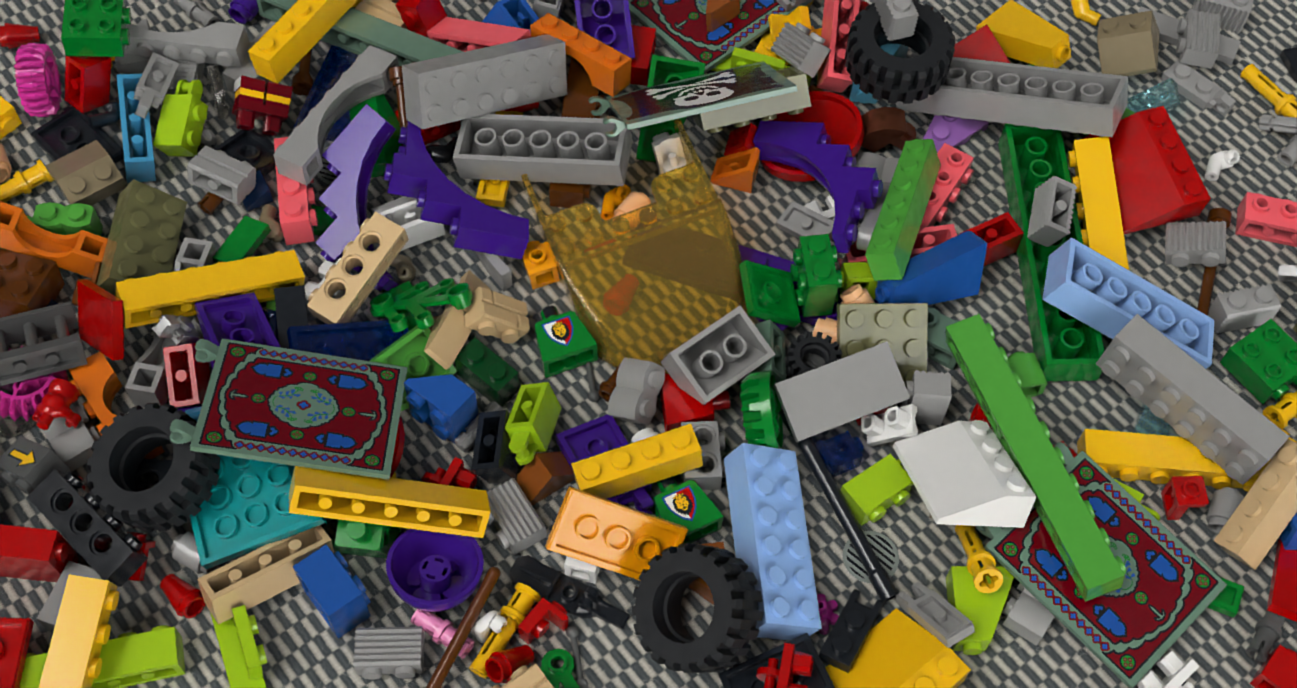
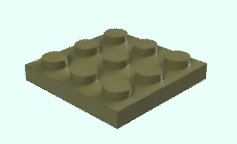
[837,303,928,384]

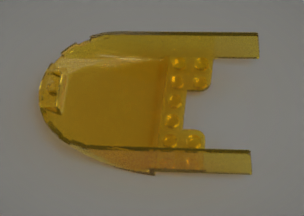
[521,118,749,374]

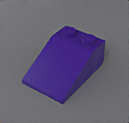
[574,0,635,59]
[195,292,281,370]

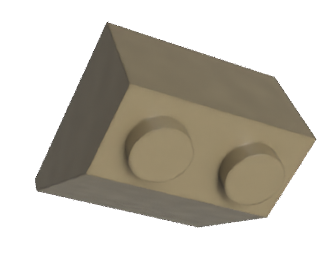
[1097,10,1160,76]
[46,140,126,206]

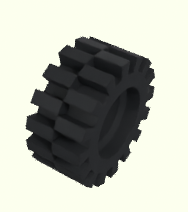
[785,332,842,377]

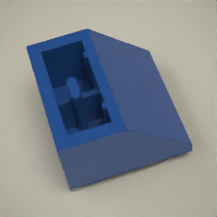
[482,0,539,32]
[404,374,479,444]

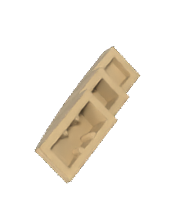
[424,270,490,370]

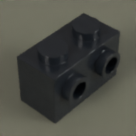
[471,410,519,484]

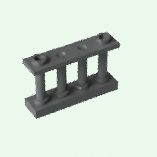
[0,301,88,386]

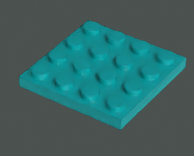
[190,455,327,569]

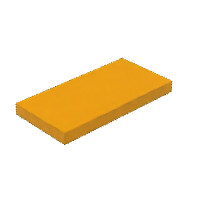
[545,486,688,581]

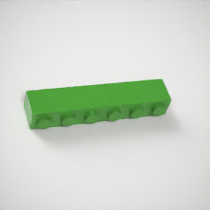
[865,139,941,281]

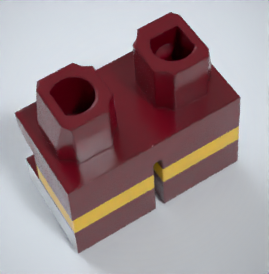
[232,75,293,136]

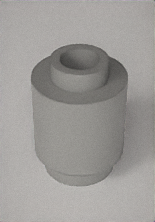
[1206,487,1244,534]
[171,531,218,574]

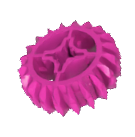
[14,43,62,117]
[0,345,69,422]

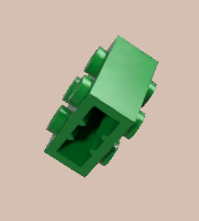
[61,0,131,57]
[790,234,842,317]
[1220,319,1297,404]

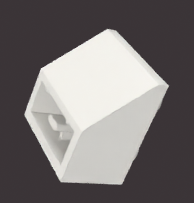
[371,196,445,251]

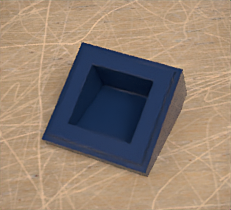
[242,170,273,212]

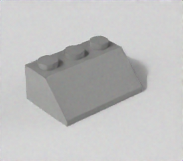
[661,305,776,405]

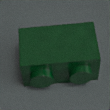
[455,338,520,407]

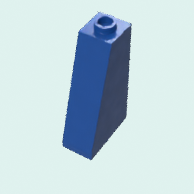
[875,231,988,305]

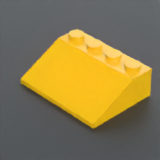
[825,608,971,688]

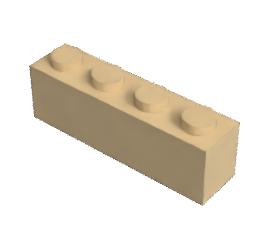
[1214,439,1297,570]
[197,525,334,625]

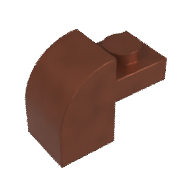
[861,107,916,153]

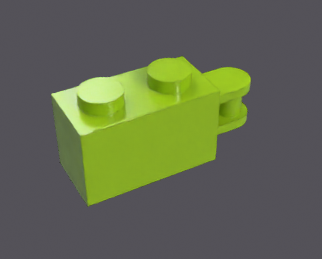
[153,79,208,157]
[505,382,562,465]
[841,453,913,526]

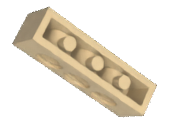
[307,211,409,333]

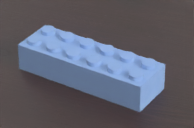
[1042,237,1214,369]
[724,443,822,641]

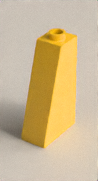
[976,0,1071,68]

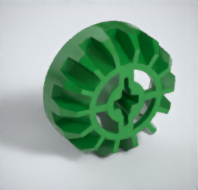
[740,370,784,449]

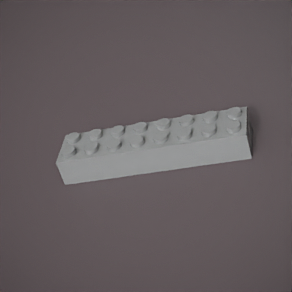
[896,52,1128,137]

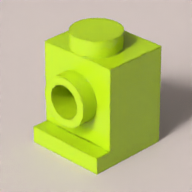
[838,262,878,299]

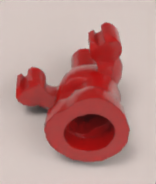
[32,378,82,430]

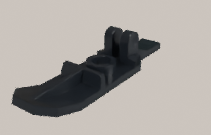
[509,555,630,629]

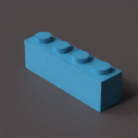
[116,73,156,183]

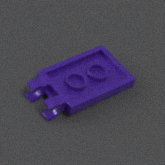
[556,414,654,515]

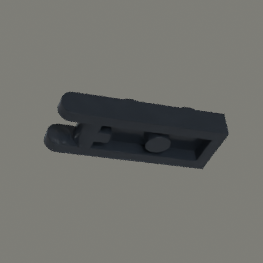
[819,589,884,673]

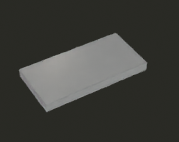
[773,342,910,443]

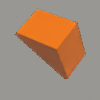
[710,147,760,193]

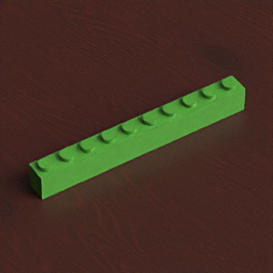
[946,314,1126,602]

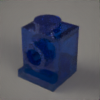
[816,431,864,478]

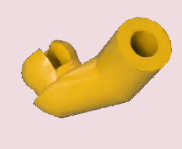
[1071,0,1102,26]

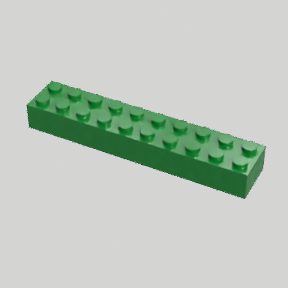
[998,124,1104,381]

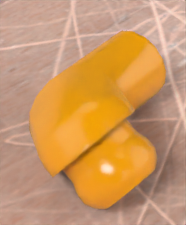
[601,184,631,221]

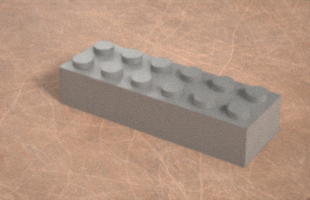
[402,34,567,129]
[453,114,633,186]
[1096,314,1290,485]

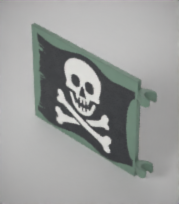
[588,61,797,137]

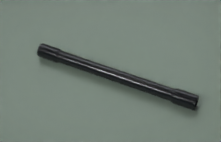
[779,409,899,603]

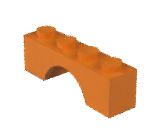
[530,13,632,97]
[0,201,108,279]
[68,352,164,459]

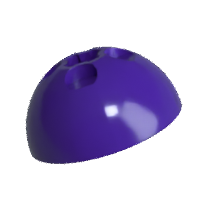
[386,529,484,612]

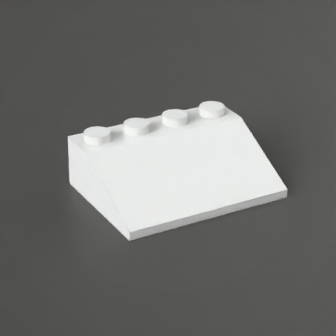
[893,420,1036,528]

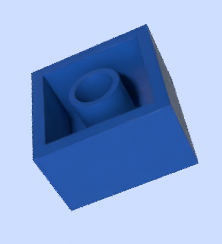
[292,544,371,639]

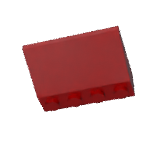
[1079,106,1211,235]

